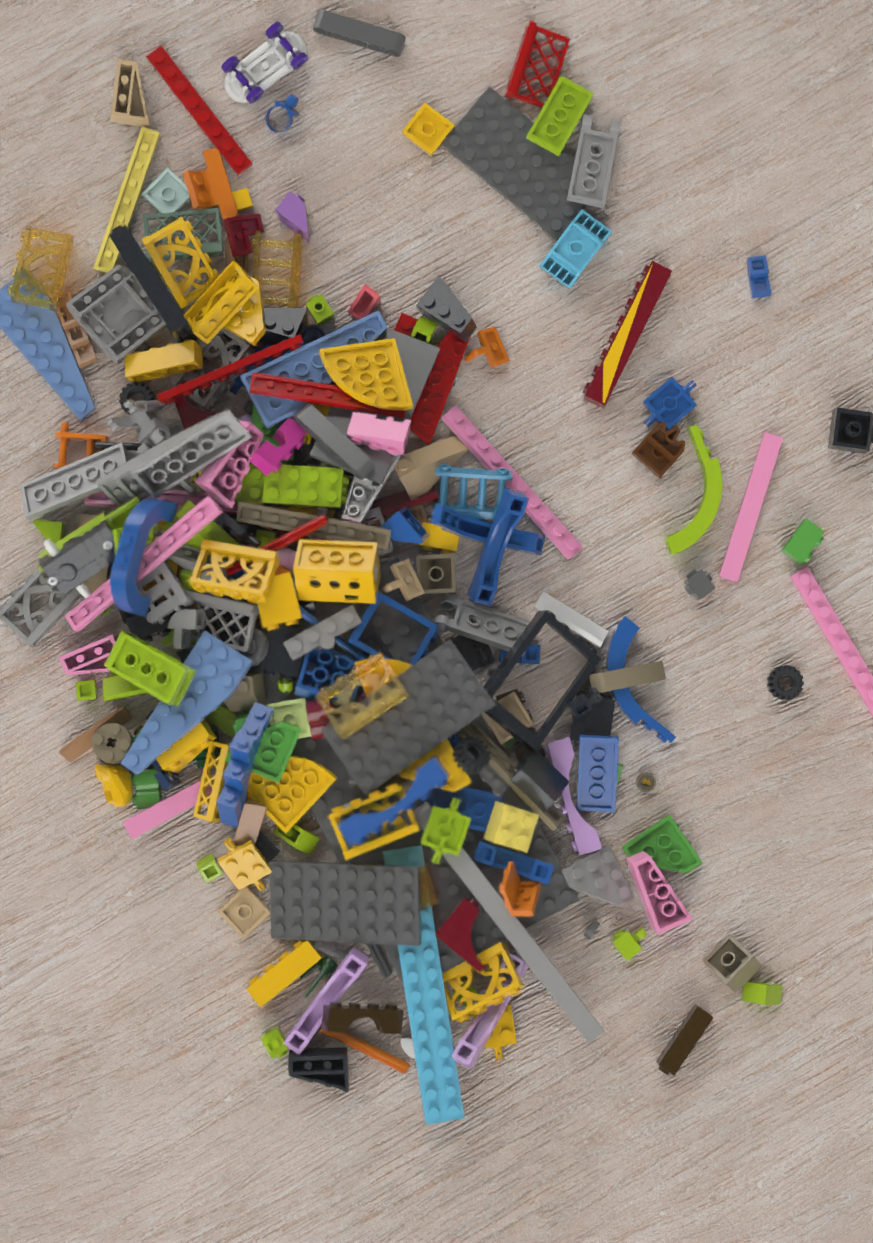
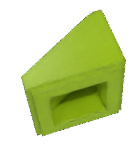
[196,853,224,883]

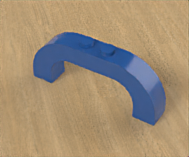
[110,498,178,617]

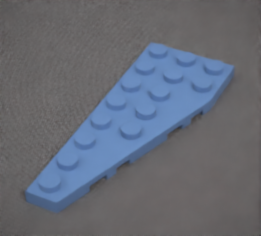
[0,270,96,421]
[240,310,387,429]
[121,630,253,774]

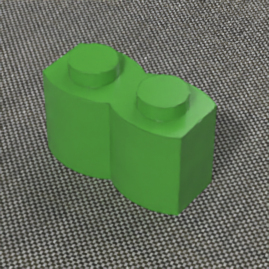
[131,769,162,809]

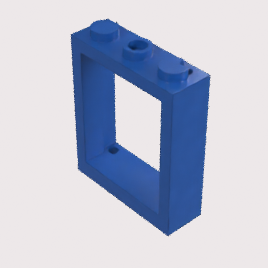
[348,591,439,665]

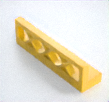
[193,741,230,822]

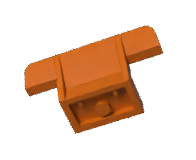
[183,148,238,220]

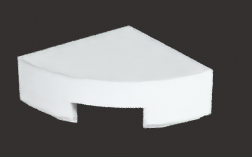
[401,1037,415,1059]

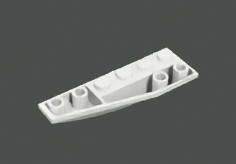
[342,420,411,523]

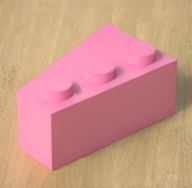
[347,412,410,455]
[58,633,117,675]

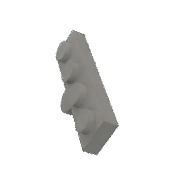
[284,605,362,661]

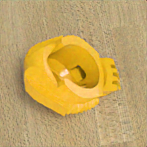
[94,763,133,807]

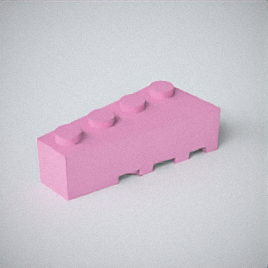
[195,420,264,508]
[626,851,693,934]

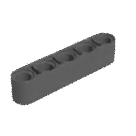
[312,10,406,57]
[294,403,376,480]

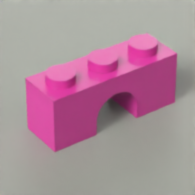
[250,417,307,476]

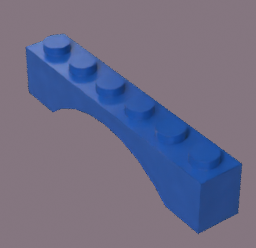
[468,488,529,606]
[337,757,450,846]

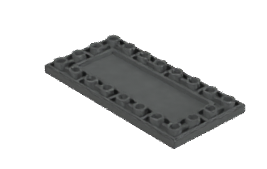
[310,328,440,485]

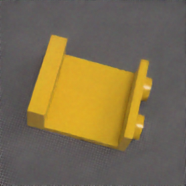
[251,572,302,631]

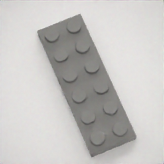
[20,442,129,520]

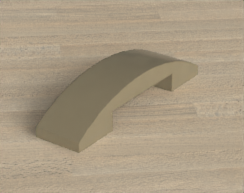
[589,661,666,693]

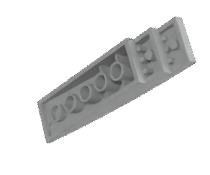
[97,410,251,507]

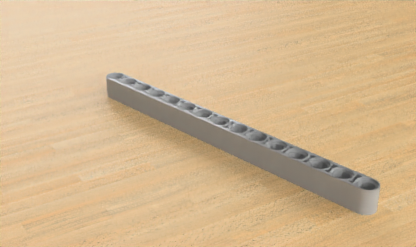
[414,801,605,1044]

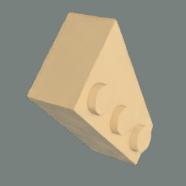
[111,59,149,128]

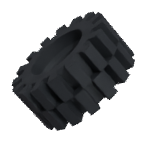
[119,382,155,415]
[767,665,804,700]
[452,736,491,774]

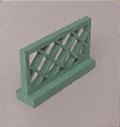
[143,208,224,263]

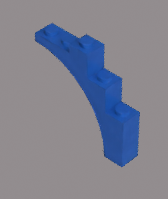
[217,702,274,828]

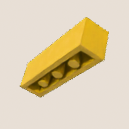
[125,340,203,383]
[246,940,322,1008]

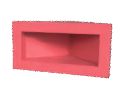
[348,284,381,320]

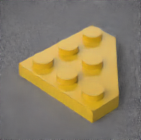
[223,276,266,346]
[398,739,472,793]

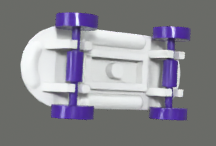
[221,21,308,104]

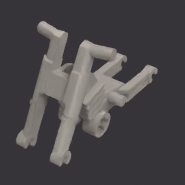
[106,399,206,496]

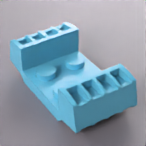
[539,209,613,290]

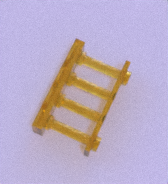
[252,231,303,308]

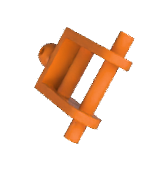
[53,422,109,470]

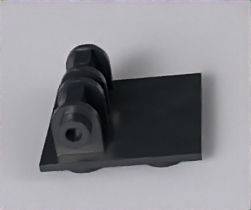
[446,635,495,671]

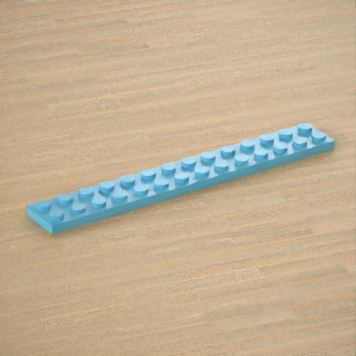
[383,845,465,1125]

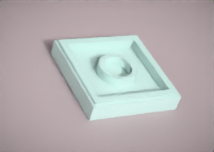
[141,168,190,221]

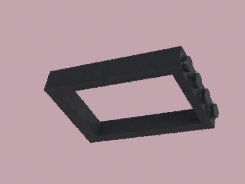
[109,225,197,343]
[483,610,601,750]

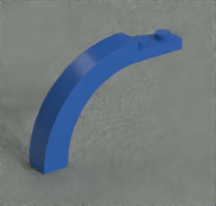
[432,504,545,555]
[606,616,676,743]

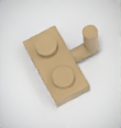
[379,558,425,602]

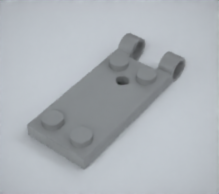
[567,114,621,208]
[434,593,530,656]

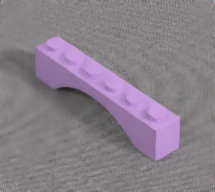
[544,737,602,855]
[283,946,370,1055]
[452,953,528,1070]

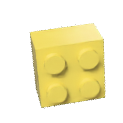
[484,801,539,852]

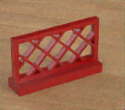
[504,21,570,108]

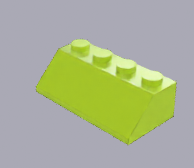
[162,498,242,561]
[103,673,149,702]

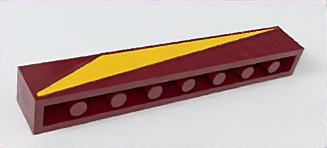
[583,261,672,409]

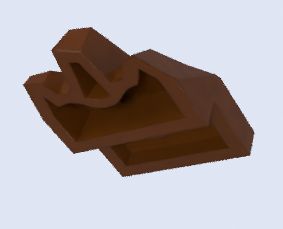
[631,421,685,478]

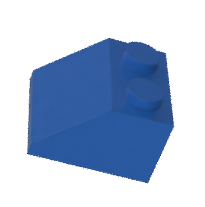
[381,506,430,544]

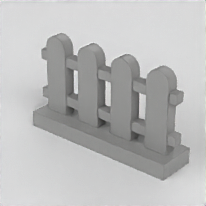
[136,544,194,624]

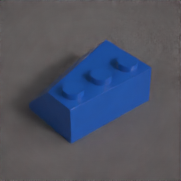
[294,646,360,710]

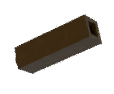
[656,1004,714,1076]

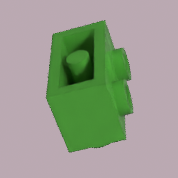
[781,518,825,564]

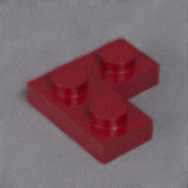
[223,213,264,257]

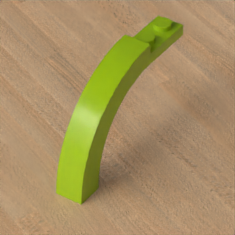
[664,424,723,557]

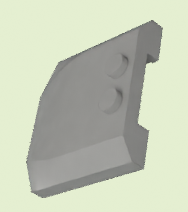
[66,265,167,364]

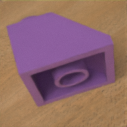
[275,192,310,243]

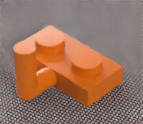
[465,326,510,368]

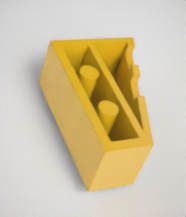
[156,718,216,773]

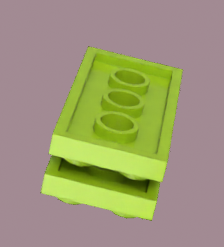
[104,630,197,706]

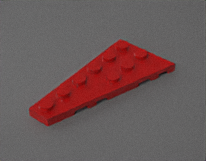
[410,332,471,445]

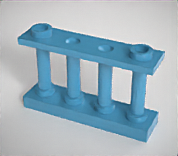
[433,464,513,520]

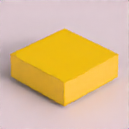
[232,188,253,212]

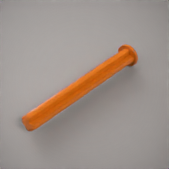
[318,1028,410,1074]

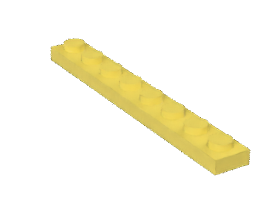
[93,127,161,274]

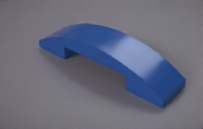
[474,841,554,884]

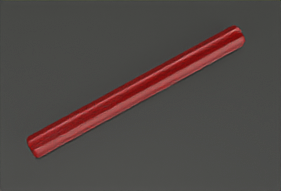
[225,515,329,575]

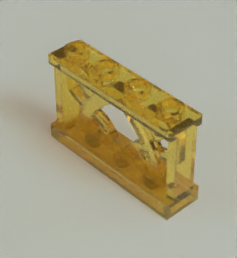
[8,226,74,312]
[315,653,410,740]

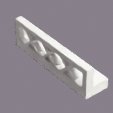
[533,592,609,648]

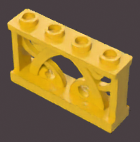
[141,217,219,309]
[184,261,259,344]
[189,539,281,603]
[328,783,421,860]
[442,942,525,1023]

